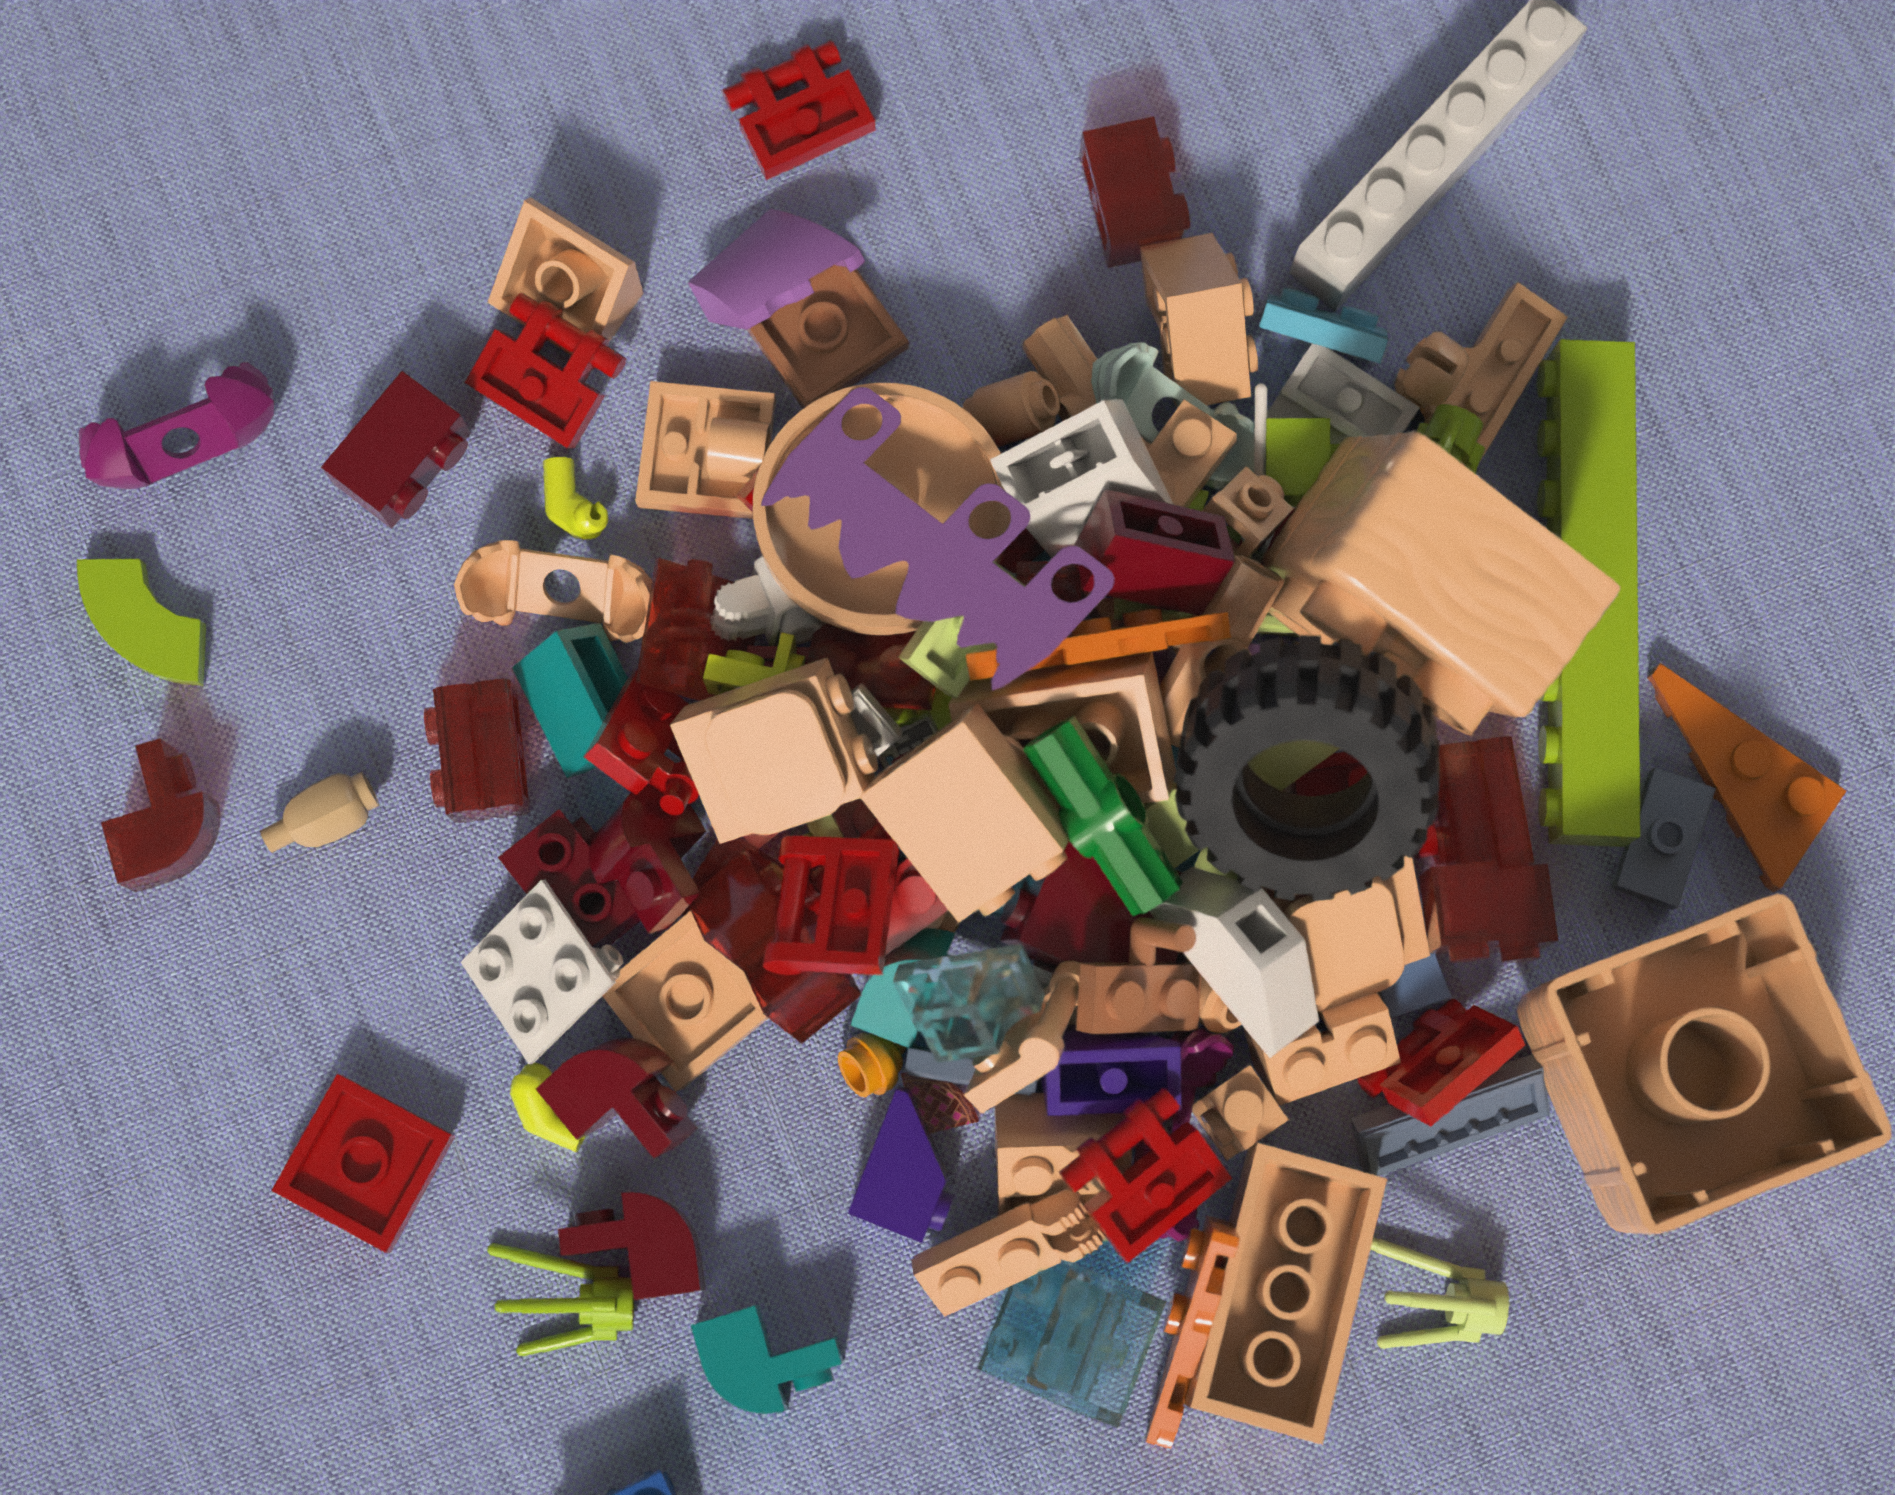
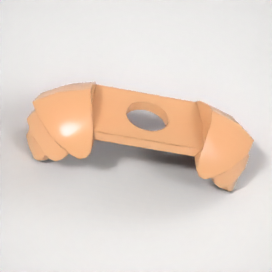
[454,540,661,643]

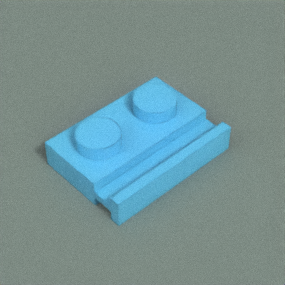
[1259,288,1388,364]

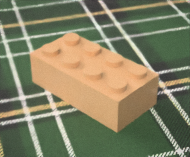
[1184,1143,1387,1445]

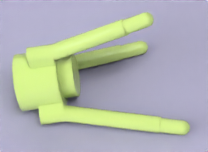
[1370,1237,1509,1348]

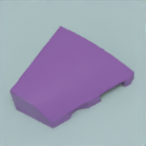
[688,209,865,330]

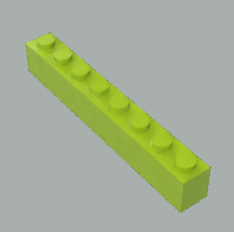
[1537,339,1640,847]

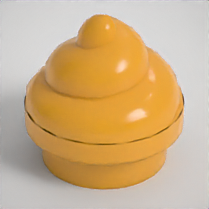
[837,1032,906,1097]

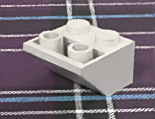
[990,399,1174,573]

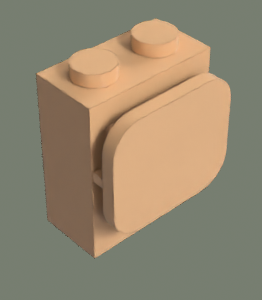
[670,657,878,844]
[860,703,1069,923]
[1260,856,1430,1012]

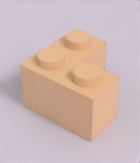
[1140,233,1258,408]

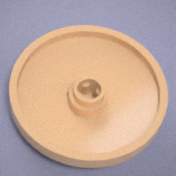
[752,383,1011,635]

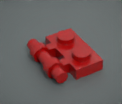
[722,40,876,180]
[464,292,626,449]
[584,667,699,815]
[1357,998,1525,1127]
[1058,1087,1232,1263]

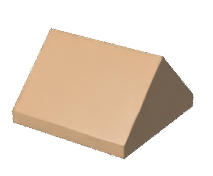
[487,197,644,355]

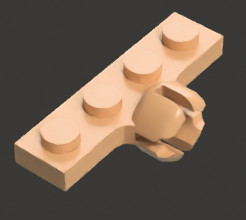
[1395,282,1568,461]

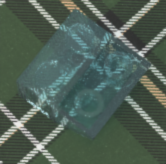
[977,1260,1167,1428]

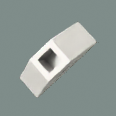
[1150,867,1319,1058]

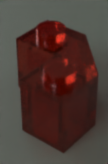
[689,850,862,1044]
[1419,860,1559,963]

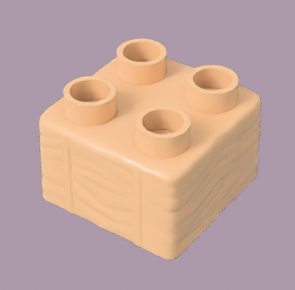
[1262,431,1621,736]
[1517,894,1891,1235]

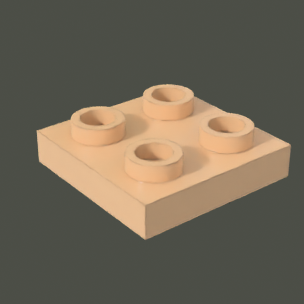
[635,381,776,519]

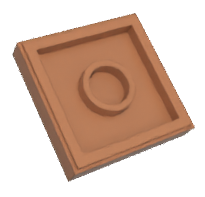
[747,265,909,409]

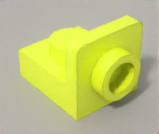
[703,632,805,695]

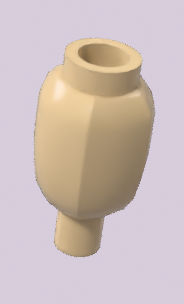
[260,771,380,853]

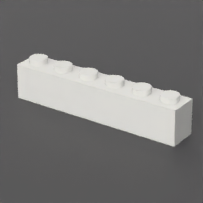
[1289,0,1587,312]

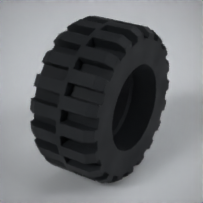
[1175,635,1439,901]

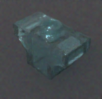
[893,944,1045,1063]

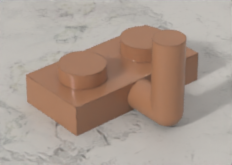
[1076,917,1202,1034]

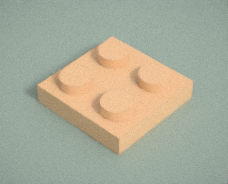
[602,907,780,1092]

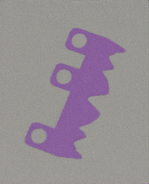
[761,387,1114,690]

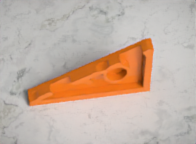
[966,608,1232,681]
[1647,663,1847,892]
[1145,1215,1240,1449]

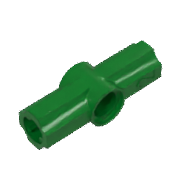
[1023,715,1184,916]

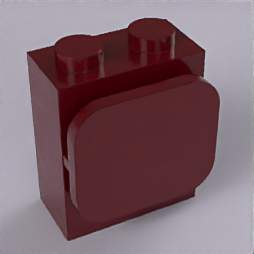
[1000,840,1182,969]

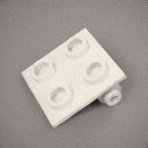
[461,880,623,1064]

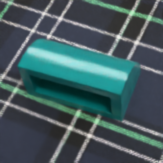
[512,623,628,778]

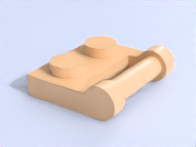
[964,961,1080,1113]

